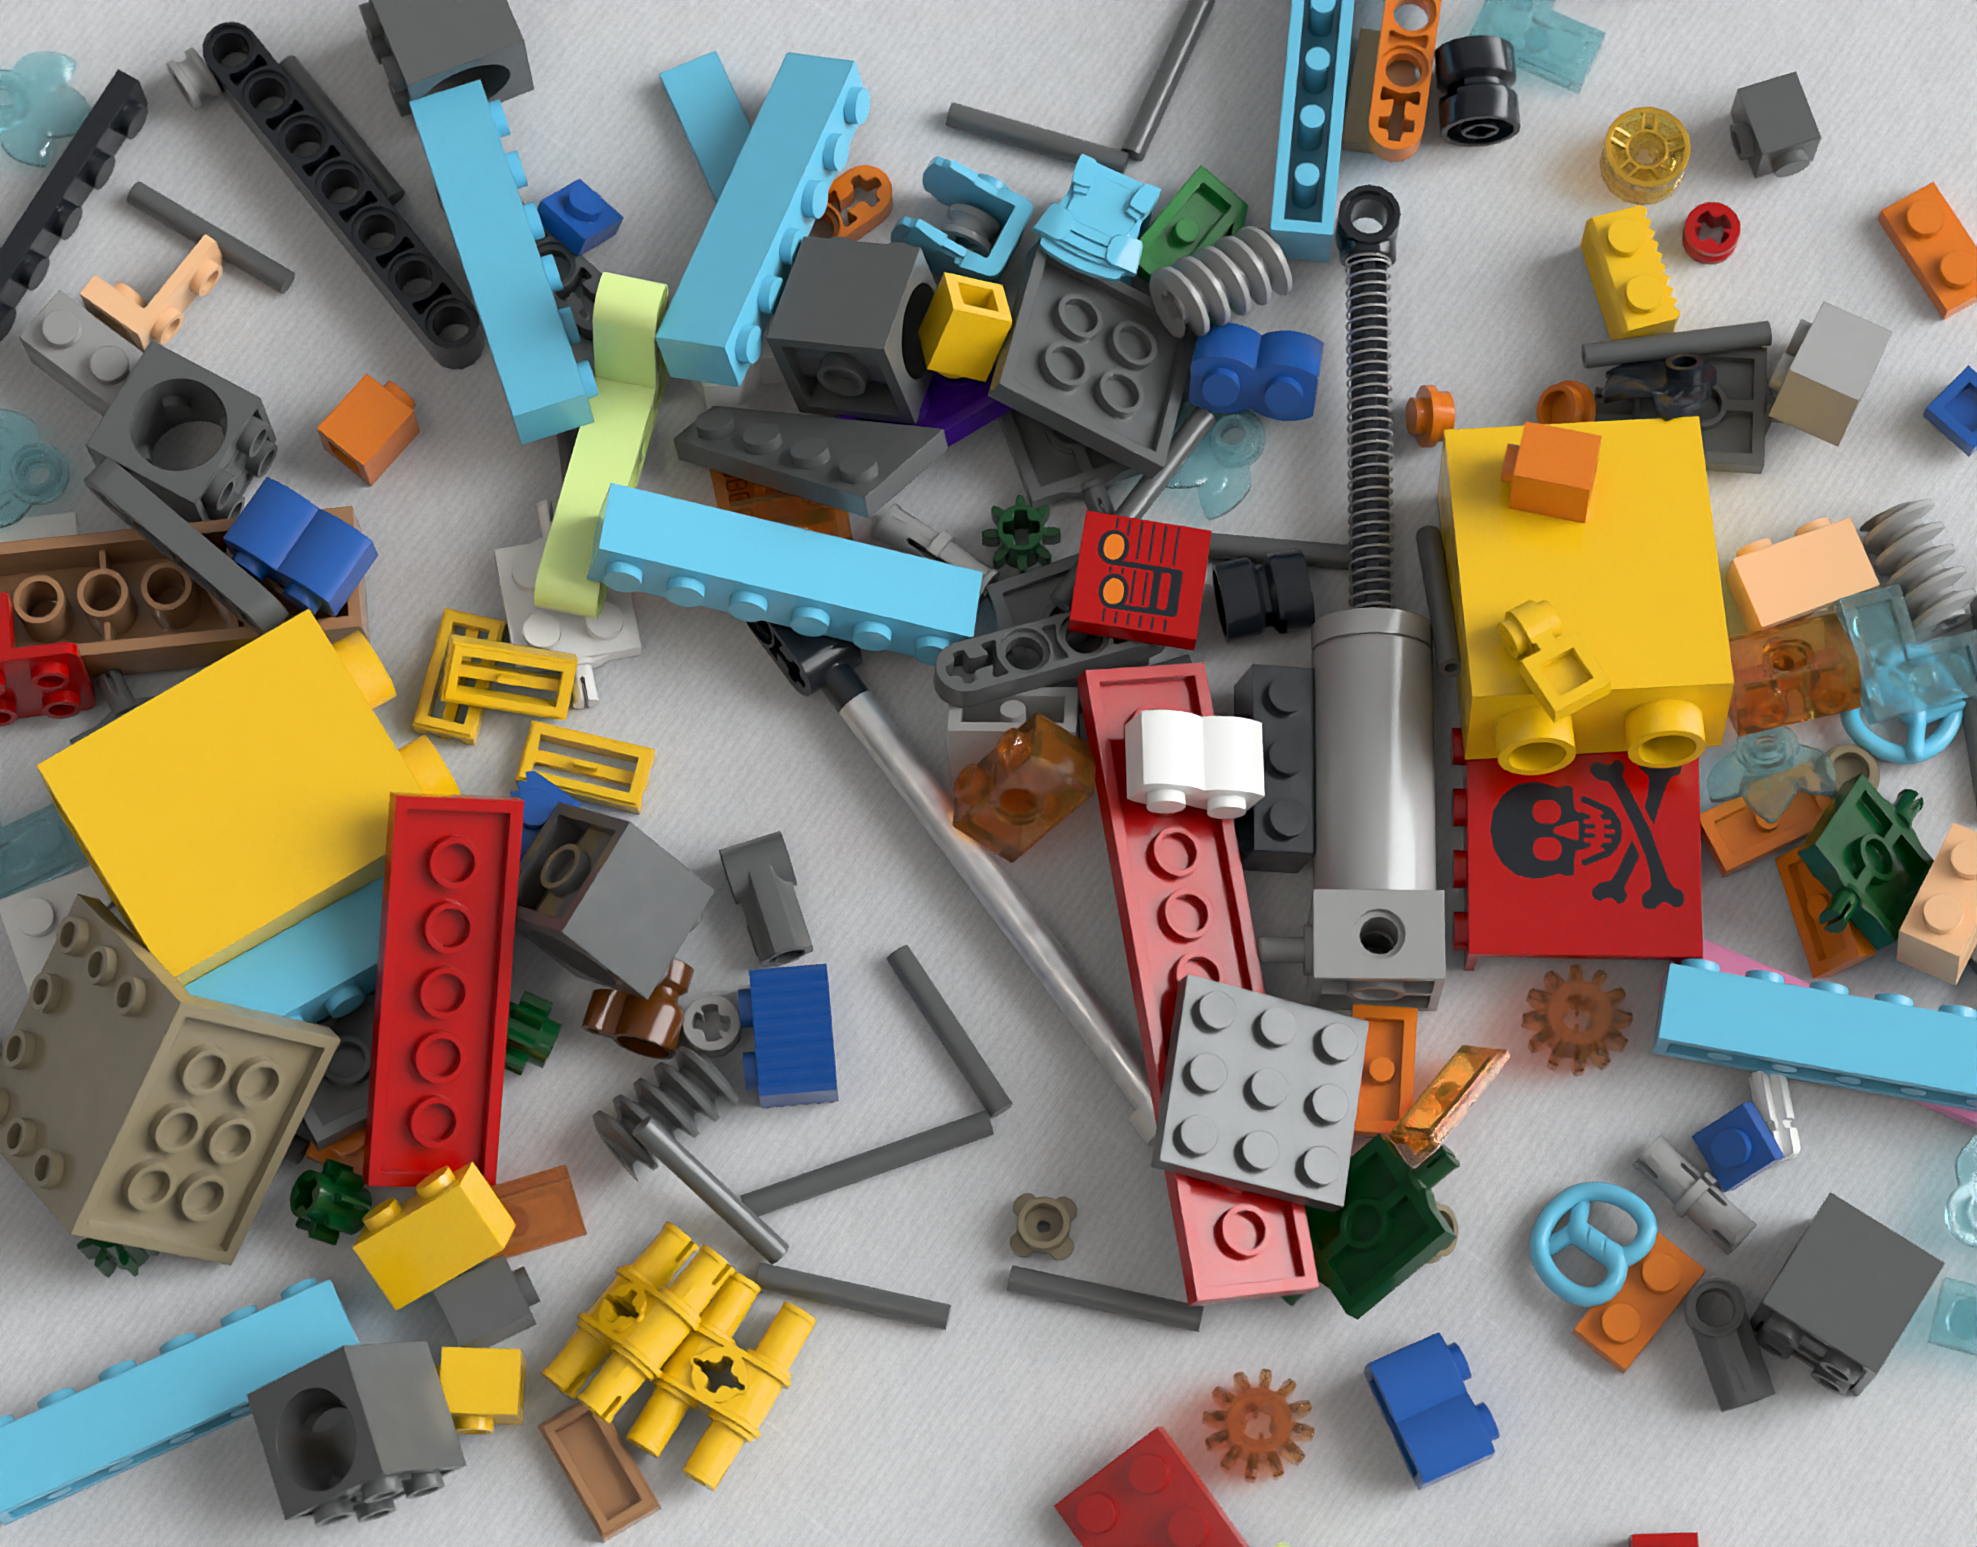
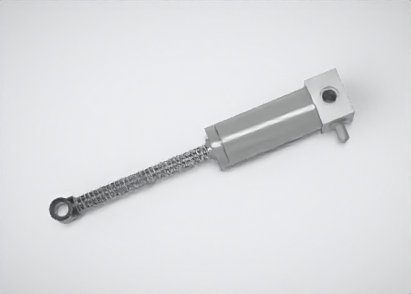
[1258,185,1446,1011]

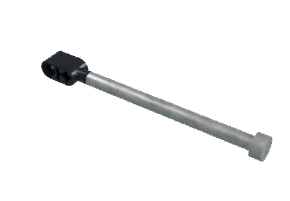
[746,620,1157,1147]

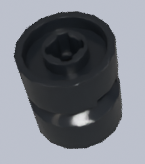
[1434,35,1521,147]
[1212,548,1315,644]

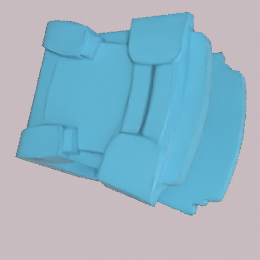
[1027,153,1162,286]
[890,156,1033,284]

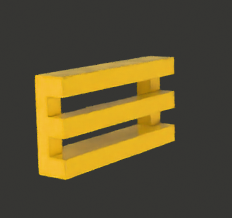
[412,608,507,746]
[439,634,578,721]
[515,720,656,815]

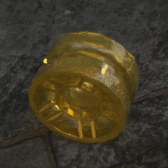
[1599,106,1691,205]

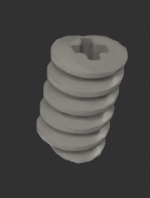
[1149,226,1293,338]
[1860,499,1977,643]

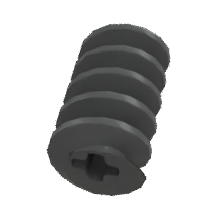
[592,1046,740,1182]

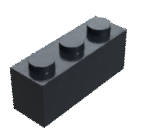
[1234,664,1316,873]

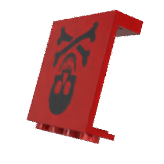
[1451,728,1703,971]

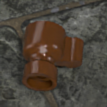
[581,958,694,1060]

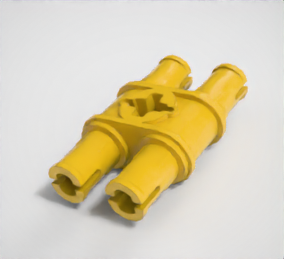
[541,1221,736,1424]
[625,1272,817,1491]

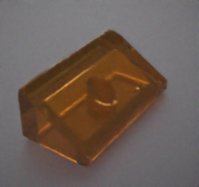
[1388,1045,1511,1167]
[490,1165,587,1260]

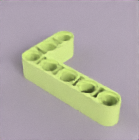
[534,272,669,619]

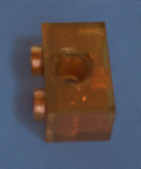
[1728,613,1861,737]
[952,711,1096,863]

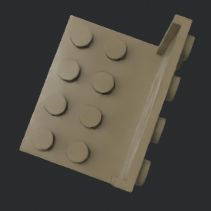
[0,894,341,1265]

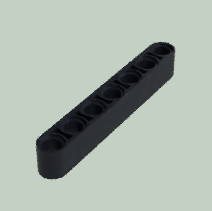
[202,22,484,370]

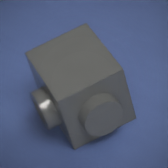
[1730,71,1821,178]
[433,1254,540,1348]

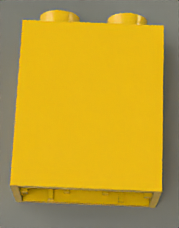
[1437,416,1734,775]
[36,609,461,986]

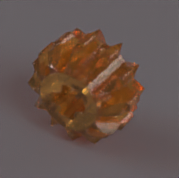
[1521,964,1633,1076]
[1202,1369,1315,1483]

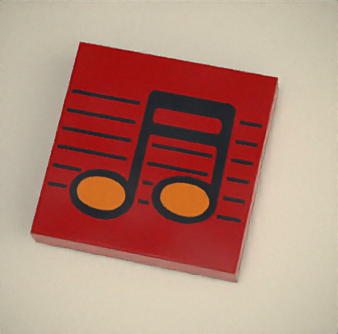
[1067,510,1212,651]

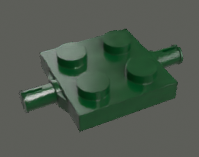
[1797,773,1934,950]
[1281,1133,1461,1319]

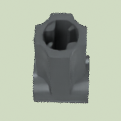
[719,831,813,968]
[1684,1277,1776,1413]

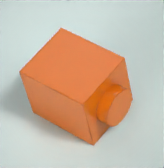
[317,373,420,486]
[1500,421,1602,523]

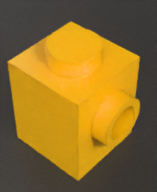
[918,272,1013,382]
[435,1347,526,1435]

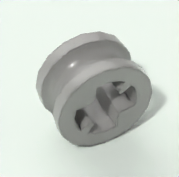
[165,47,222,111]
[940,203,1001,258]
[683,994,742,1058]

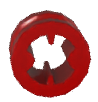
[1682,202,1741,265]

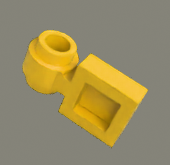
[1497,600,1612,723]

